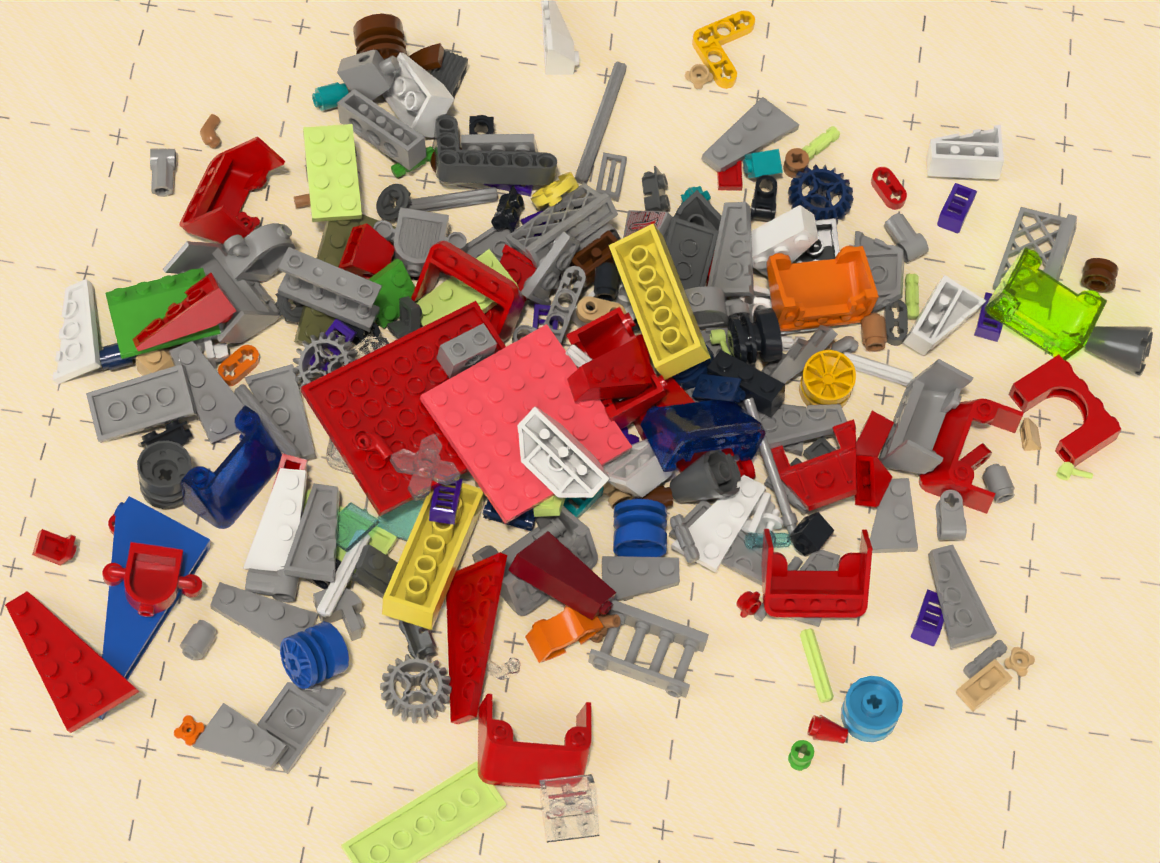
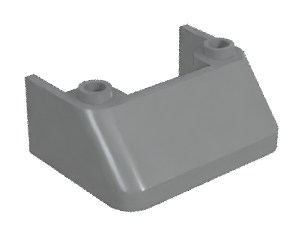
[162,241,281,343]
[878,359,974,474]

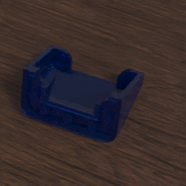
[640,400,766,472]
[181,405,282,529]

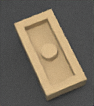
[956,659,1013,712]

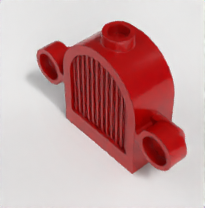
[102,542,202,617]

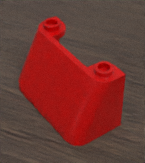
[566,307,669,430]

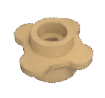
[685,64,713,89]
[1004,647,1035,677]

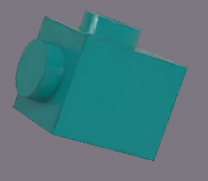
[743,149,783,178]

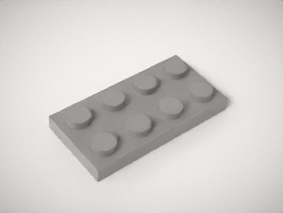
[86,364,197,443]

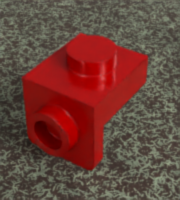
[32,529,77,566]

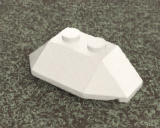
[517,406,610,498]
[603,433,684,497]

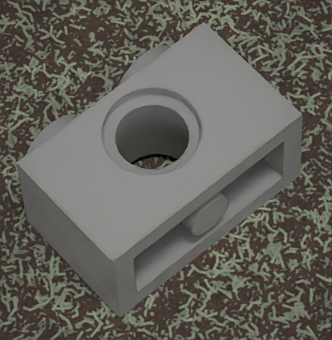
[437,323,497,378]

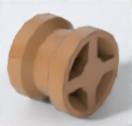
[783,148,809,178]

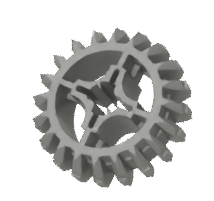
[292,332,358,389]
[380,652,451,724]

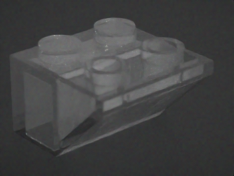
[539,774,600,843]

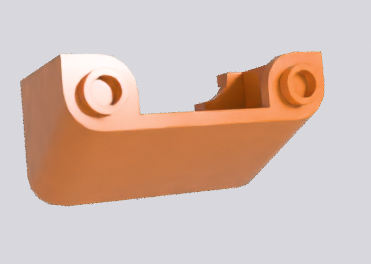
[766,246,879,331]

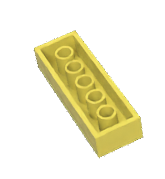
[609,224,711,380]
[382,483,484,630]

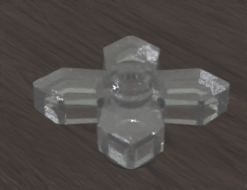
[390,434,460,501]

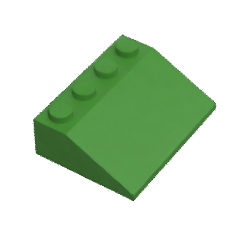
[105,268,221,359]

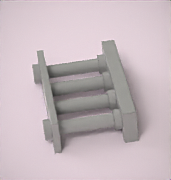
[278,247,382,332]
[588,600,709,698]

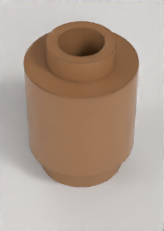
[861,313,887,352]

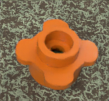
[174,715,205,746]

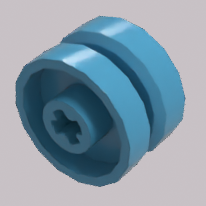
[841,676,903,743]

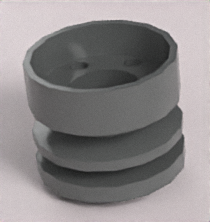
[137,440,194,509]

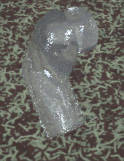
[485,657,521,680]

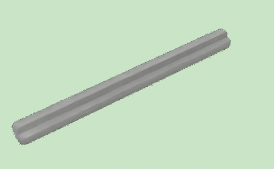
[575,61,627,184]

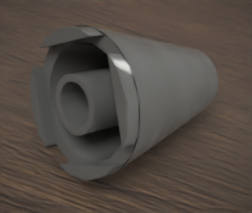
[1082,326,1153,376]
[670,447,741,503]

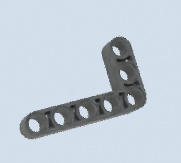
[434,114,557,185]

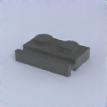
[351,544,398,599]

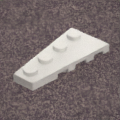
[243,468,307,572]
[671,475,766,573]

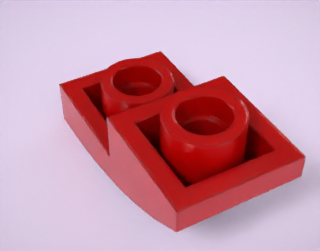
[856,410,894,457]

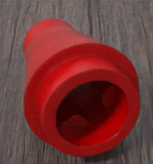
[807,715,848,744]

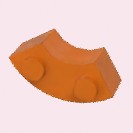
[525,605,603,663]

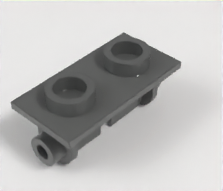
[642,166,670,212]
[399,620,437,660]

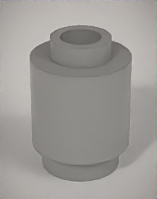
[982,464,1015,503]
[180,620,216,660]

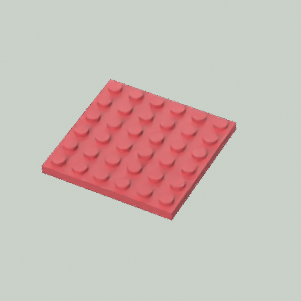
[420,324,632,524]

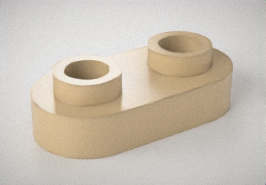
[576,296,626,323]

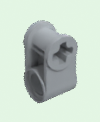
[935,490,967,540]

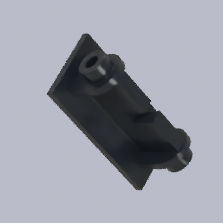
[491,185,524,233]
[137,420,193,451]

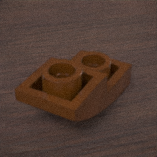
[408,43,444,71]

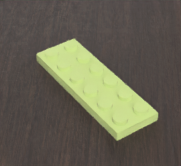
[341,761,506,863]

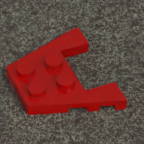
[761,419,857,511]

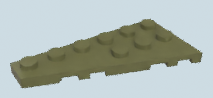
[294,214,396,345]

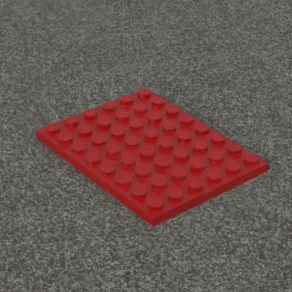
[301,301,506,517]

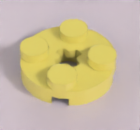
[531,172,579,210]

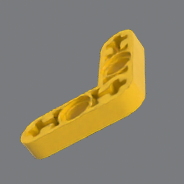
[692,10,755,89]

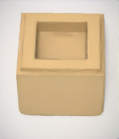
[1019,417,1042,451]

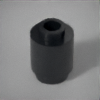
[594,263,620,301]

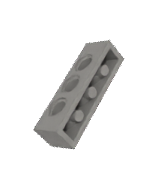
[337,89,426,170]

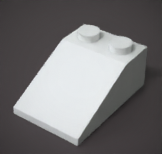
[382,52,454,138]

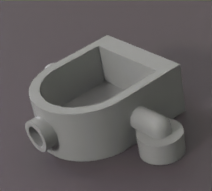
[373,207,467,277]
[224,223,296,282]
[684,287,750,330]

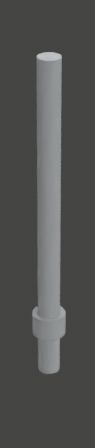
[744,398,798,545]

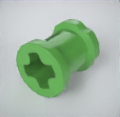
[788,740,815,771]

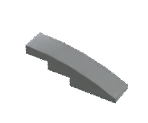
[762,325,838,383]

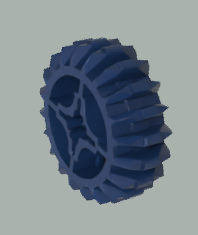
[788,164,854,223]

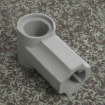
[150,148,176,197]
[884,213,929,263]
[245,568,299,603]

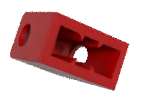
[338,223,394,280]

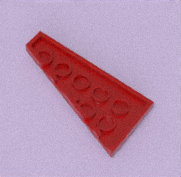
[446,552,507,725]
[5,591,139,733]

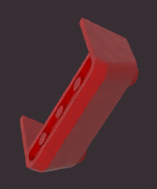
[179,136,285,244]
[411,241,524,342]
[918,399,1024,514]
[761,529,873,618]
[478,694,592,791]

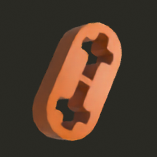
[218,345,259,386]

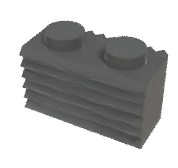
[430,50,468,103]

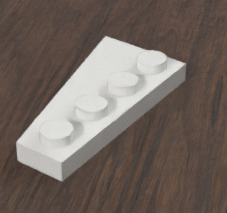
[52,279,101,384]

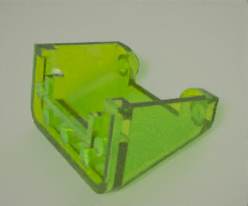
[985,247,1107,360]

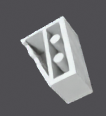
[926,124,1004,180]

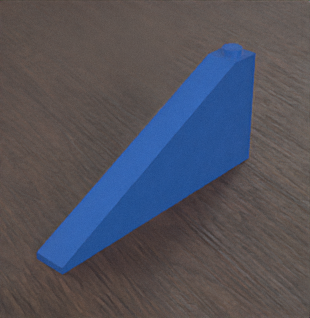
[98,496,210,720]

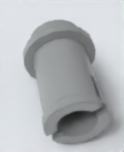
[532,518,566,540]

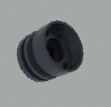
[727,308,783,365]

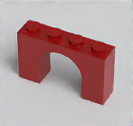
[1008,355,1122,467]

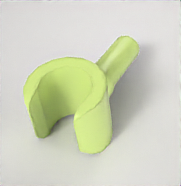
[710,329,731,355]
[1056,462,1093,480]

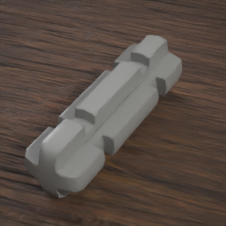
[670,514,700,563]
[963,640,1008,679]

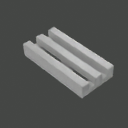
[596,152,627,202]

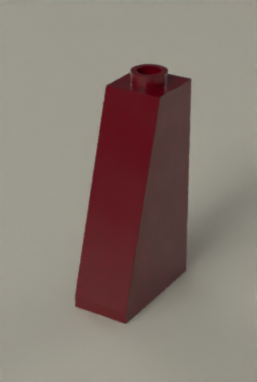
[508,531,617,620]

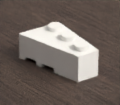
[751,205,819,277]
[903,275,986,356]

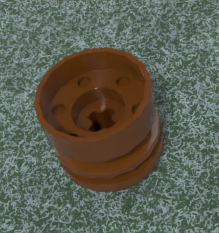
[353,13,407,60]

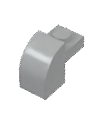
[313,588,364,641]

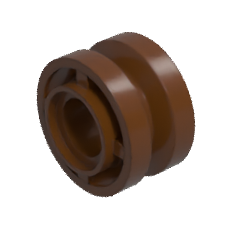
[1081,258,1119,293]

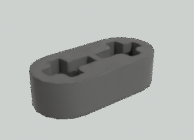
[884,300,908,346]

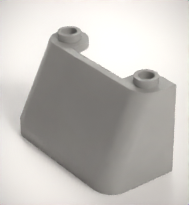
[472,507,598,616]

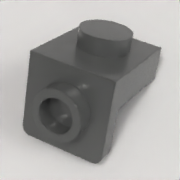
[387,296,422,339]

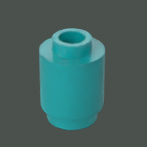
[312,82,349,111]

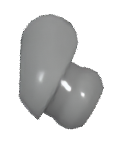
[830,336,859,353]

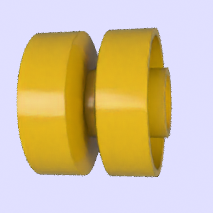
[799,350,856,408]

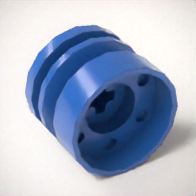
[613,499,667,557]
[280,621,349,689]

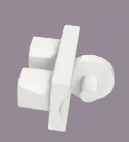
[187,323,229,368]
[741,493,783,545]

